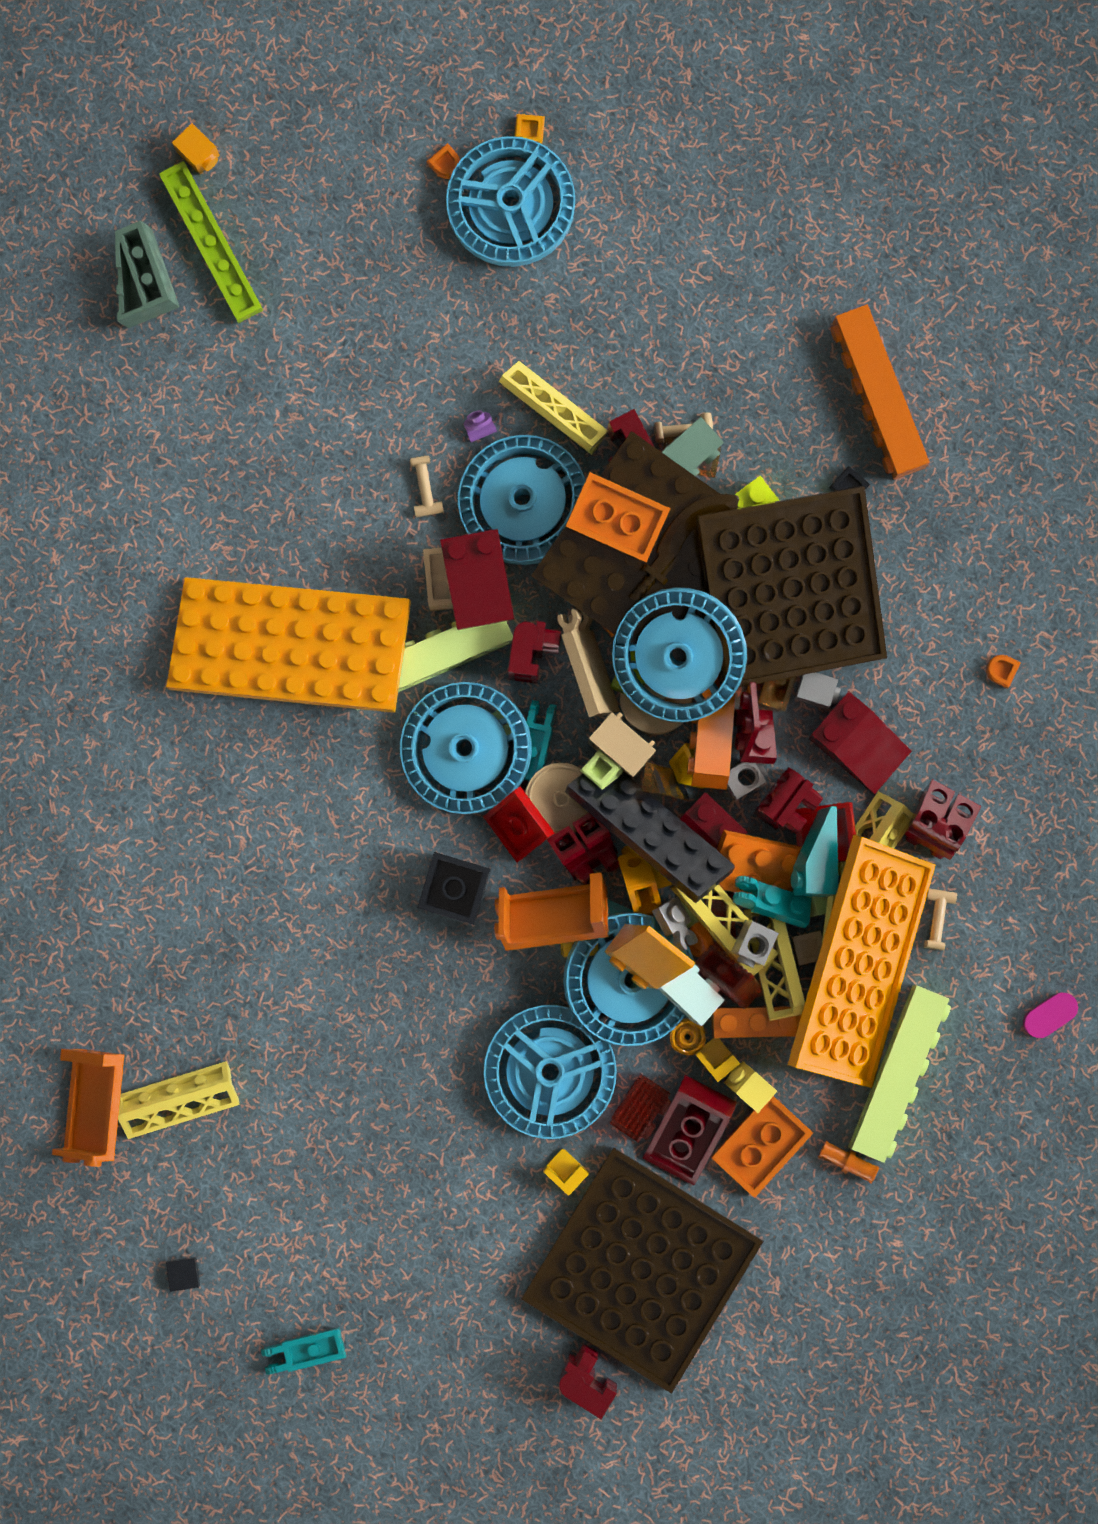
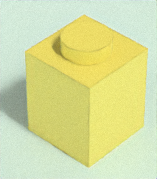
[724,1061,777,1113]

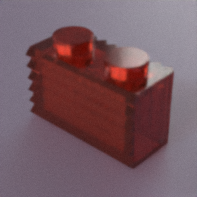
[695,945,762,1009]
[609,1073,672,1143]

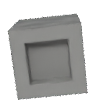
[794,672,841,710]
[727,762,768,801]
[731,920,779,968]

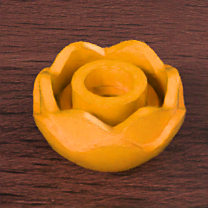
[670,1018,706,1056]

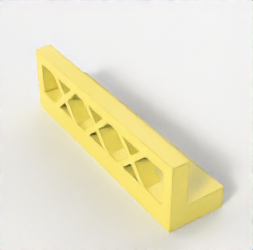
[499,361,608,455]
[838,791,913,876]
[670,885,778,977]
[744,909,805,1021]
[118,1061,240,1139]

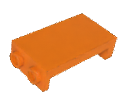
[494,872,609,951]
[52,1049,124,1167]

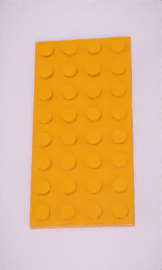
[166,577,411,713]
[787,835,936,1088]

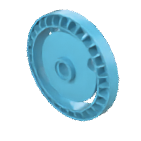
[446,136,575,267]
[458,435,586,565]
[612,587,747,722]
[400,682,532,814]
[563,912,694,1046]
[484,1005,617,1139]

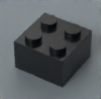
[417,852,491,925]

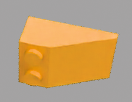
[604,924,695,989]

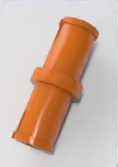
[818,1140,879,1184]

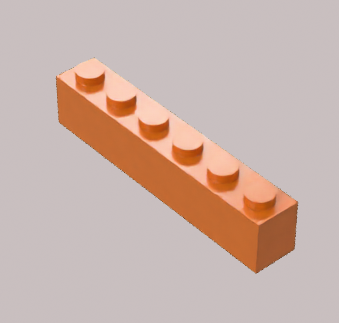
[831,304,930,480]

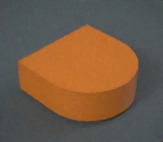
[426,143,460,179]
[986,655,1021,689]
[684,922,714,958]

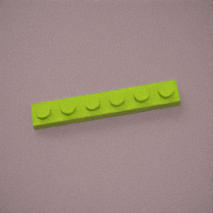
[159,161,264,324]

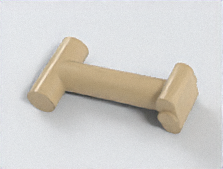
[654,413,713,443]
[410,455,444,518]
[924,888,957,951]

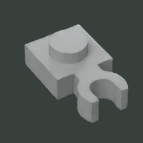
[652,896,698,951]

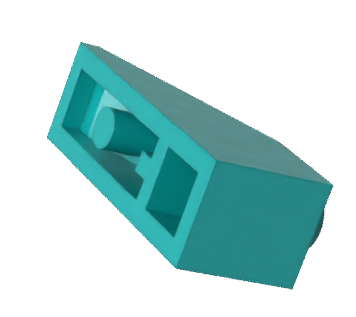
[791,806,838,897]

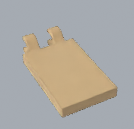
[557,609,620,717]

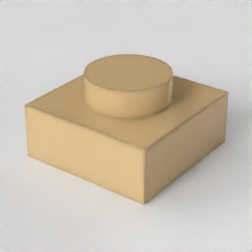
[791,931,822,966]

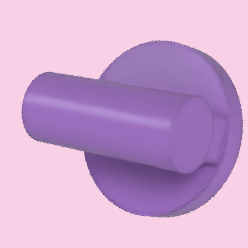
[464,410,497,443]

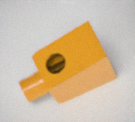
[618,846,662,915]

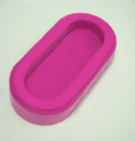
[1023,992,1078,1038]

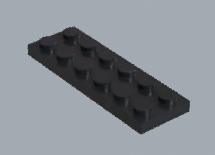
[565,772,735,903]

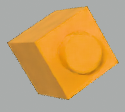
[172,123,220,175]

